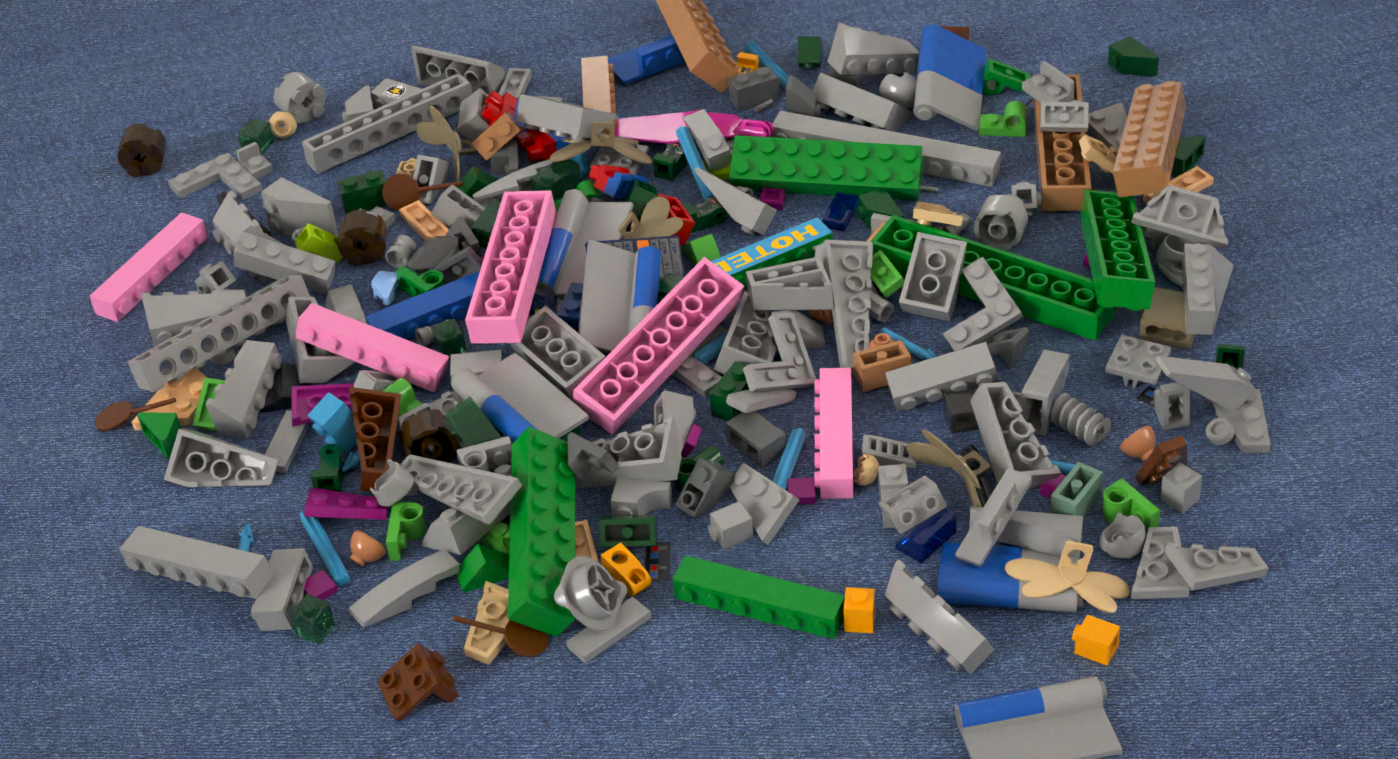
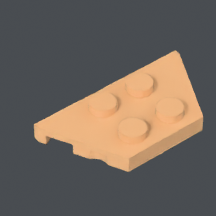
[132,369,207,430]

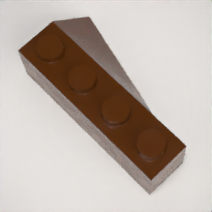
[349,387,401,492]

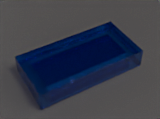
[822,192,858,232]

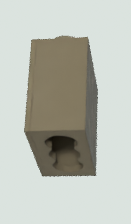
[1139,287,1195,350]

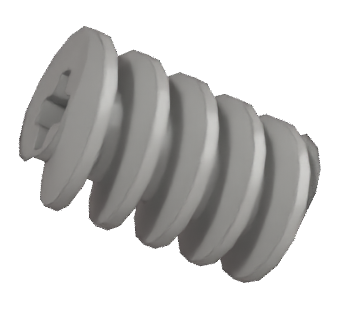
[1051,392,1111,446]

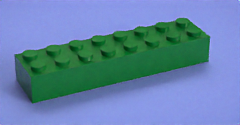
[729,135,924,201]
[1080,189,1155,311]
[508,426,575,637]

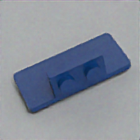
[608,35,685,84]

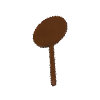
[382,174,463,210]
[95,398,176,431]
[452,615,548,657]

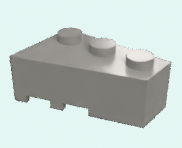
[746,257,834,310]

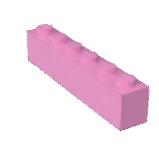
[90,212,208,322]
[295,303,450,392]
[815,368,853,499]

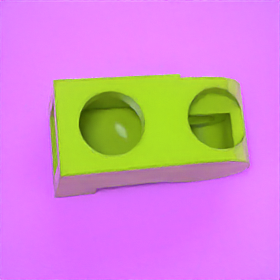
[295,223,343,263]

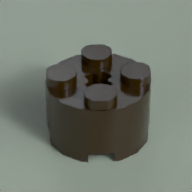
[117,124,167,177]
[337,209,387,266]
[400,409,458,463]

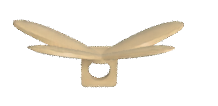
[1005,541,1130,613]

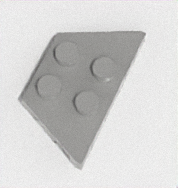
[1132,185,1228,250]

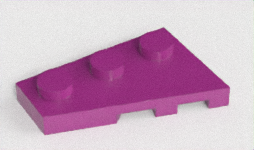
[292,383,354,427]
[305,487,389,520]

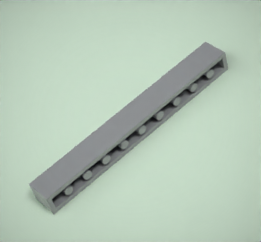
[771,111,1001,187]

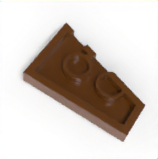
[1135,435,1187,486]

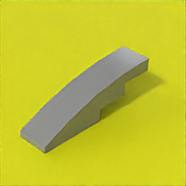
[473,159,560,212]
[348,549,460,627]

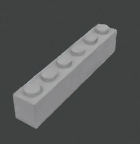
[119,526,274,599]

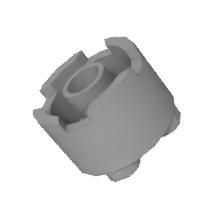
[273,72,326,123]
[974,195,1028,251]

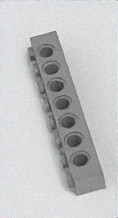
[302,73,472,174]
[127,275,310,392]

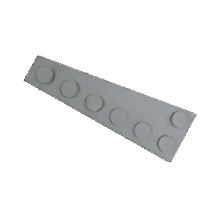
[823,240,873,373]
[400,454,522,525]

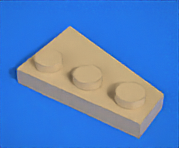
[1079,135,1118,174]
[913,201,963,226]
[464,581,510,665]

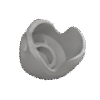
[879,72,917,109]

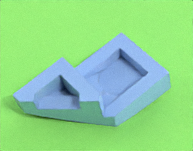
[371,271,399,305]

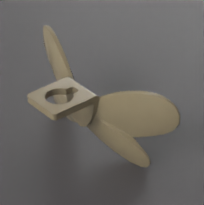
[416,106,478,182]
[550,121,653,164]
[618,197,683,253]
[907,429,990,507]

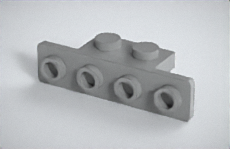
[956,468,1032,567]

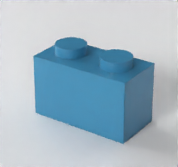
[307,392,357,454]

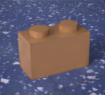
[471,113,525,161]
[853,340,911,392]

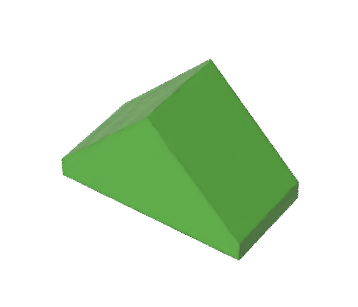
[681,234,721,267]

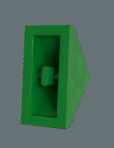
[137,412,181,459]
[456,544,509,593]

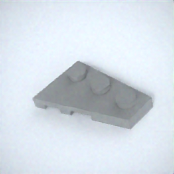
[1205,389,1271,453]
[1131,527,1190,599]
[1164,543,1269,591]

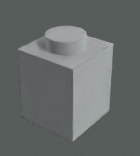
[1160,463,1202,514]
[708,502,753,550]

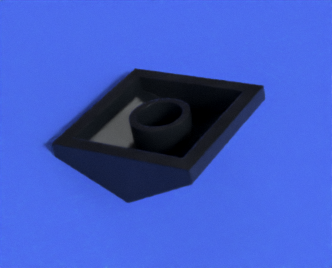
[260,363,311,413]

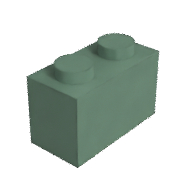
[1050,462,1103,518]

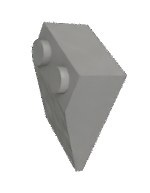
[261,177,338,237]
[899,232,967,322]

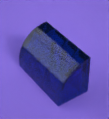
[895,508,957,564]

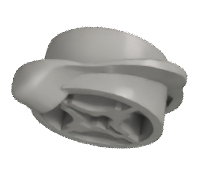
[554,556,627,631]

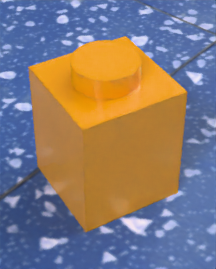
[844,587,875,633]
[1072,615,1120,666]

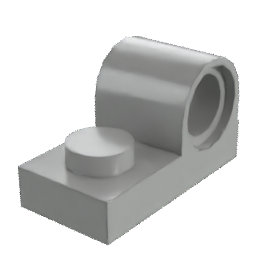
[457,436,512,472]

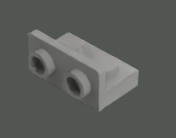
[1022,61,1074,103]
[1040,100,1089,132]
[878,476,947,534]

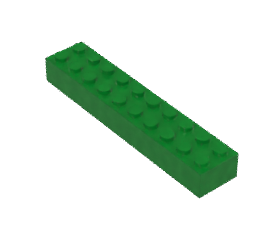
[870,215,1117,341]

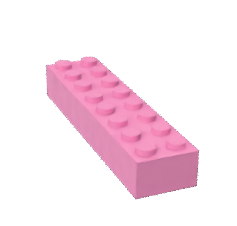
[465,191,556,344]
[573,257,744,436]

